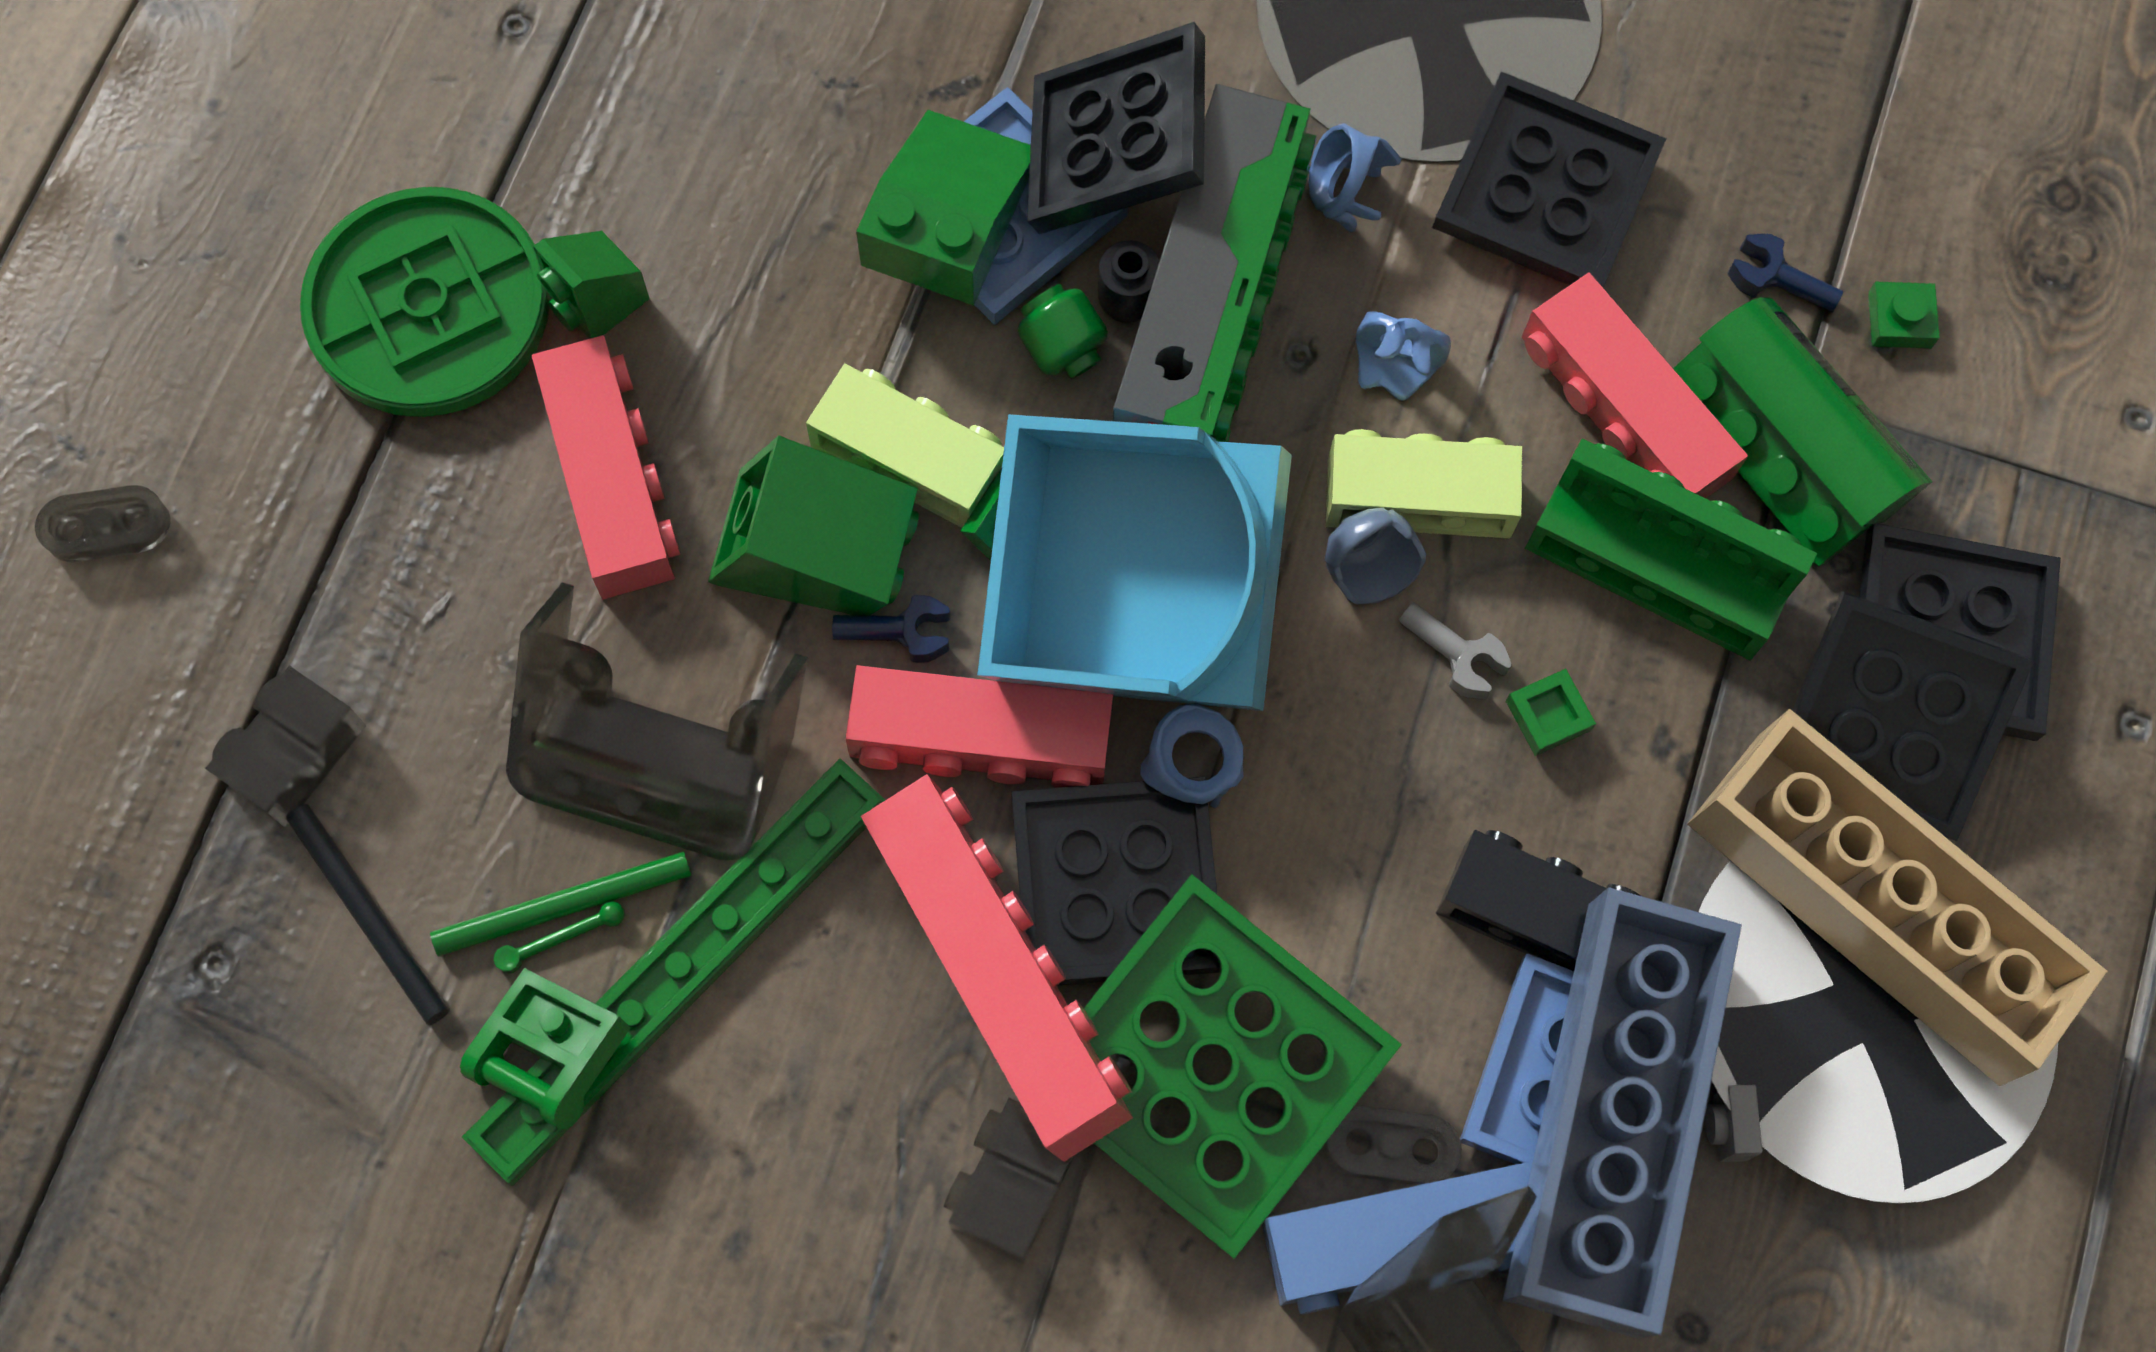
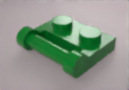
[460,968,631,1130]

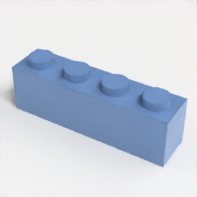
[1262,1161,1533,1315]

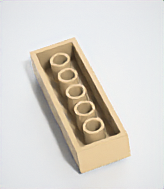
[1687,709,2107,1086]

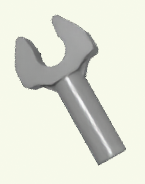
[1399,602,1512,699]

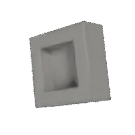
[1705,1085,1763,1162]

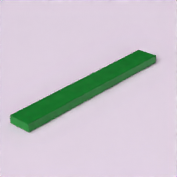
[462,758,885,1186]

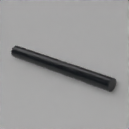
[286,804,450,1025]

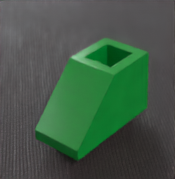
[533,231,650,339]

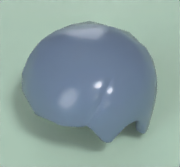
[1325,507,1426,604]

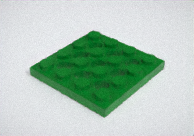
[1084,874,1402,1259]

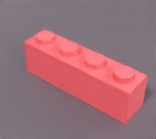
[1522,272,1748,498]
[531,335,681,600]
[845,665,1113,788]

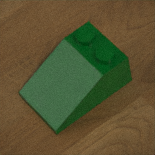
[856,110,1031,305]

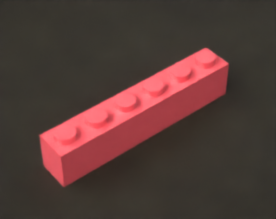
[861,774,1133,1162]

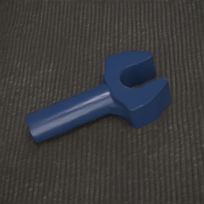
[1727,234,1844,313]
[832,595,950,663]

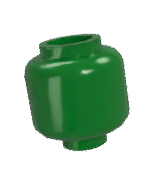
[1017,284,1108,379]

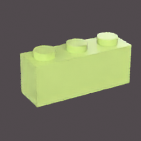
[806,363,1004,528]
[1326,429,1522,538]

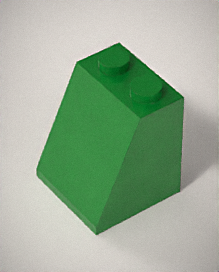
[708,435,919,615]

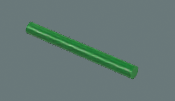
[430,851,692,957]

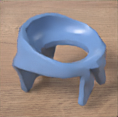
[1309,123,1401,232]
[1356,311,1451,401]
[1140,704,1244,808]

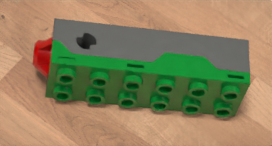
[1113,84,1317,442]

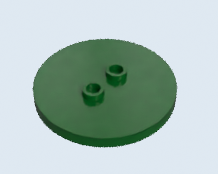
[300,187,550,417]

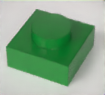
[1868,281,1940,349]
[1505,669,1596,756]

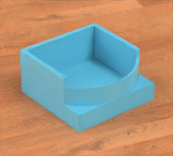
[977,414,1292,711]

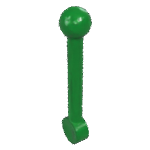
[494,901,625,974]

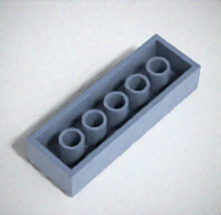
[1503,887,1742,1339]

